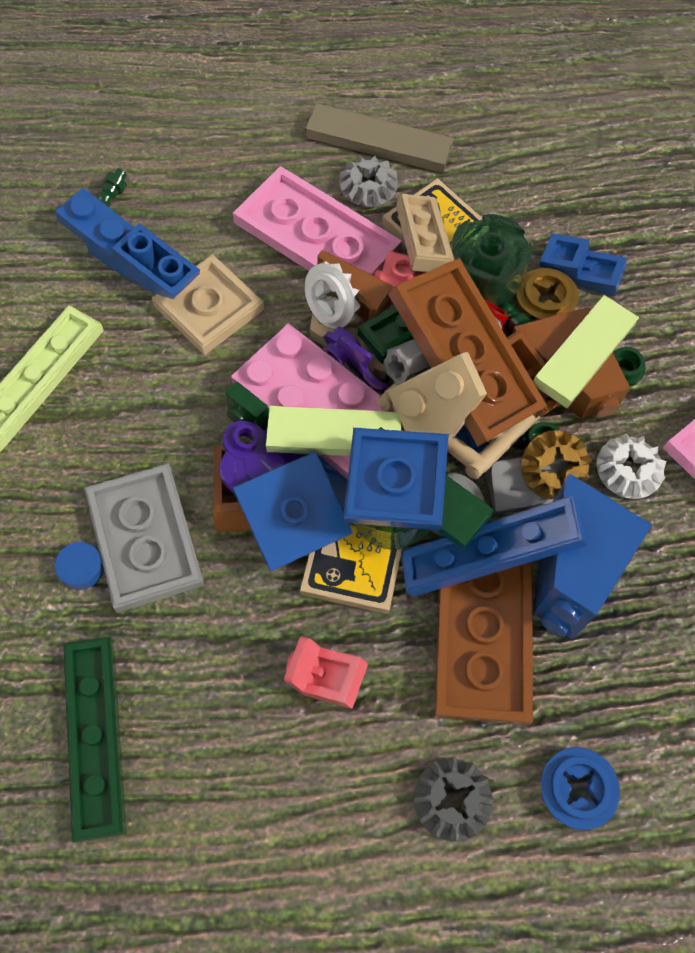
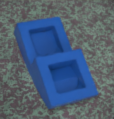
[540,233,627,296]

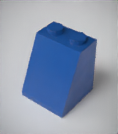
[533,474,652,639]

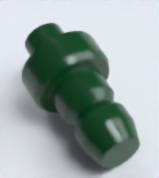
[97,168,127,207]
[498,301,531,334]

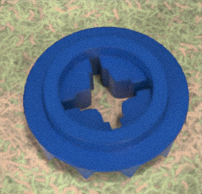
[539,747,620,830]

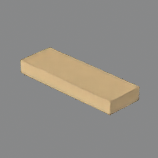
[396,194,454,272]

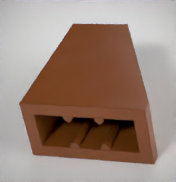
[511,307,630,419]

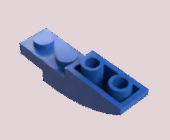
[55,188,200,299]

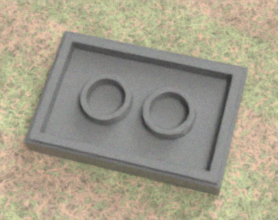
[84,463,205,613]

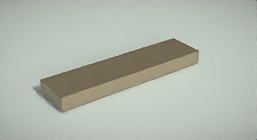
[305,103,454,173]

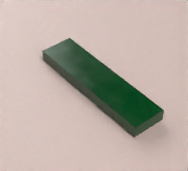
[63,636,127,843]

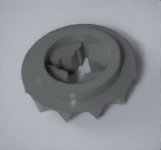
[414,757,494,842]

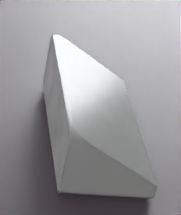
[485,453,572,514]

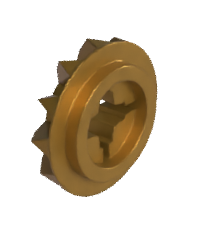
[515,268,579,319]
[521,430,593,500]

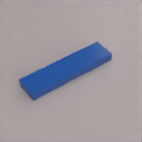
[401,496,588,597]

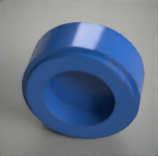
[55,542,104,590]

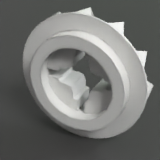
[305,261,361,329]
[596,433,667,499]

